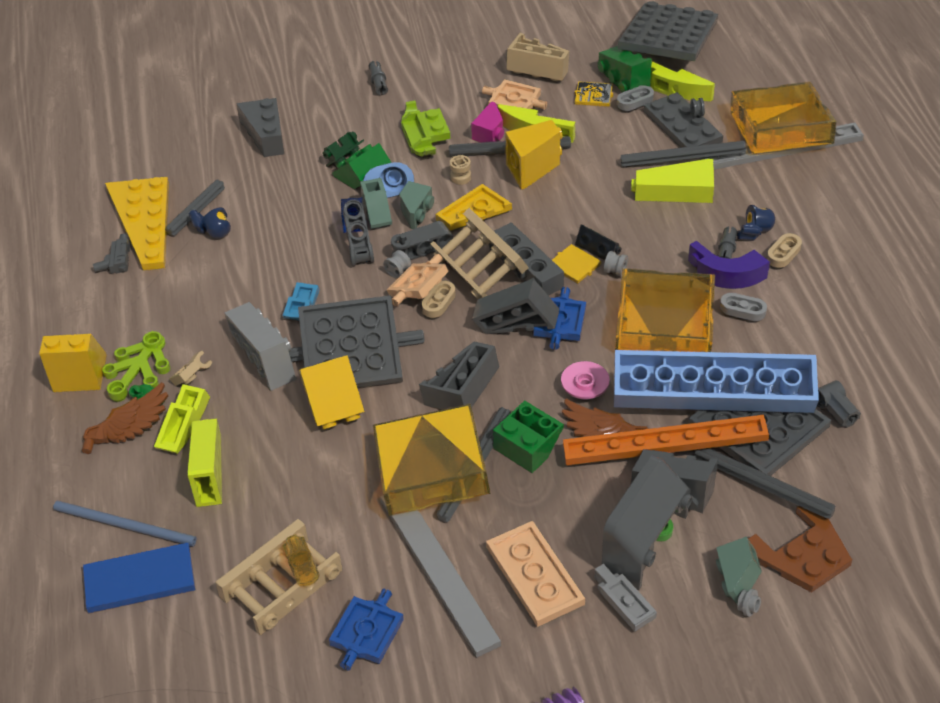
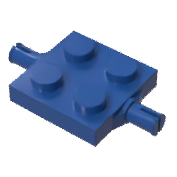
[534,287,586,350]
[329,588,404,671]

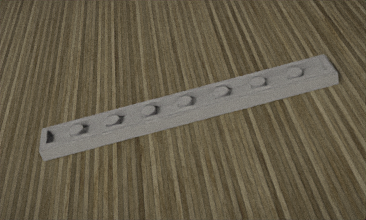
[699,123,864,170]
[380,487,501,658]

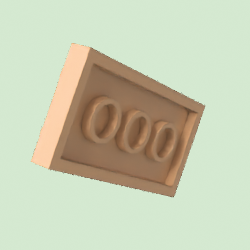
[486,521,585,627]

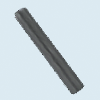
[165,179,225,236]

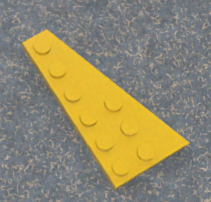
[105,177,169,270]

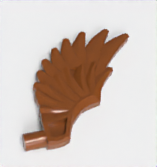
[82,382,169,454]
[562,399,648,437]

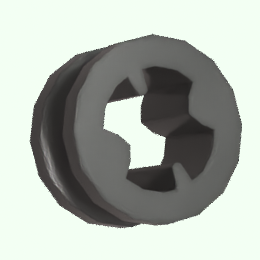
[690,98,705,117]

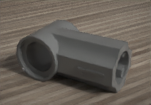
[817,380,861,428]

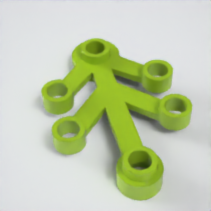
[102,331,171,402]

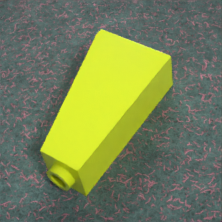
[631,159,714,203]
[188,419,222,507]

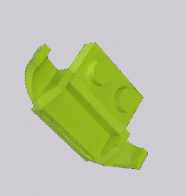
[401,100,451,156]

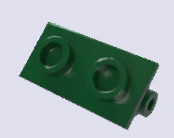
[322,131,364,166]

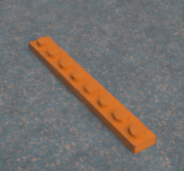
[563,415,769,465]

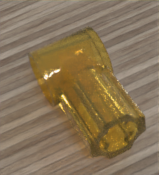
[283,534,320,586]

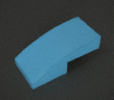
[283,282,320,320]

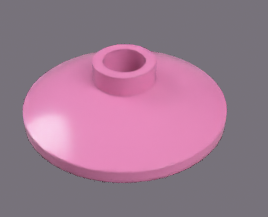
[561,361,610,399]

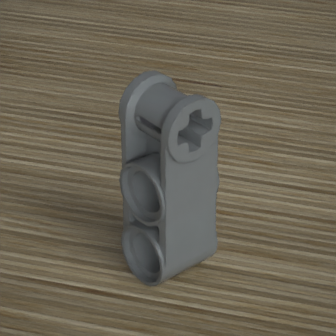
[343,200,374,266]
[391,221,454,260]

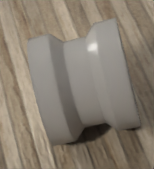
[383,250,412,278]
[604,251,628,277]

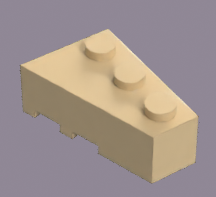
[507,33,569,81]

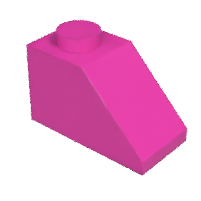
[471,101,504,143]

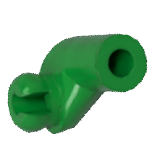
[129,384,165,406]

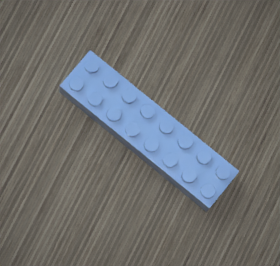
[614,350,819,413]

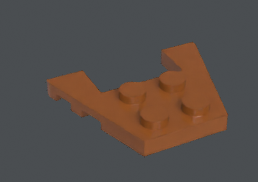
[748,506,852,593]

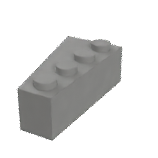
[224,302,296,391]

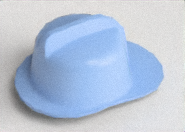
[363,162,414,198]

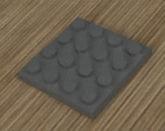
[298,295,403,388]
[688,409,831,476]

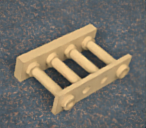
[431,208,529,299]
[215,519,342,635]

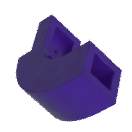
[688,241,770,289]

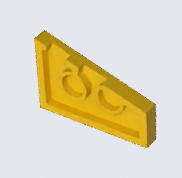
[435,184,512,231]

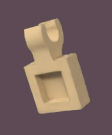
[169,351,212,386]

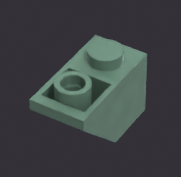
[360,178,392,229]
[399,181,434,229]
[716,536,762,604]

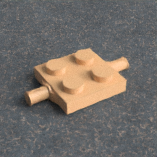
[482,79,547,110]
[387,254,448,307]

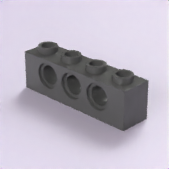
[489,222,564,296]

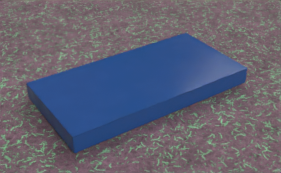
[83,543,196,613]

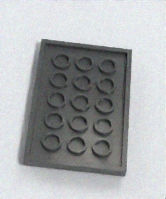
[618,1,718,61]

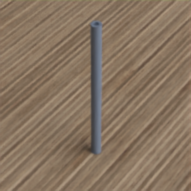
[54,500,197,547]

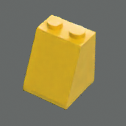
[505,120,562,190]
[39,334,107,392]
[299,355,365,429]

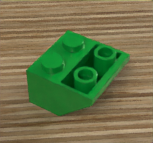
[332,143,392,189]
[493,400,564,473]

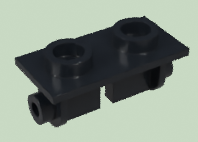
[575,224,622,260]

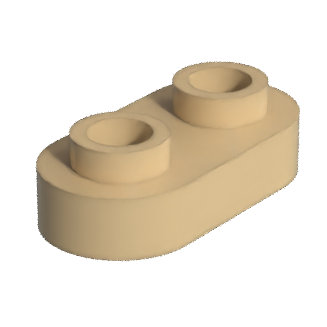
[767,233,802,268]
[422,281,456,318]

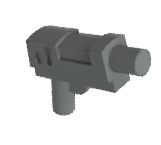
[93,233,130,274]

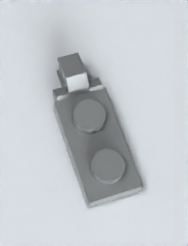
[594,564,657,632]

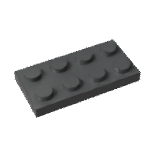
[643,92,723,148]

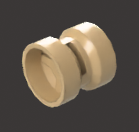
[450,155,471,185]

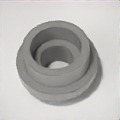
[737,589,761,617]

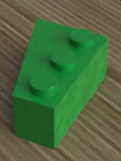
[597,46,652,93]

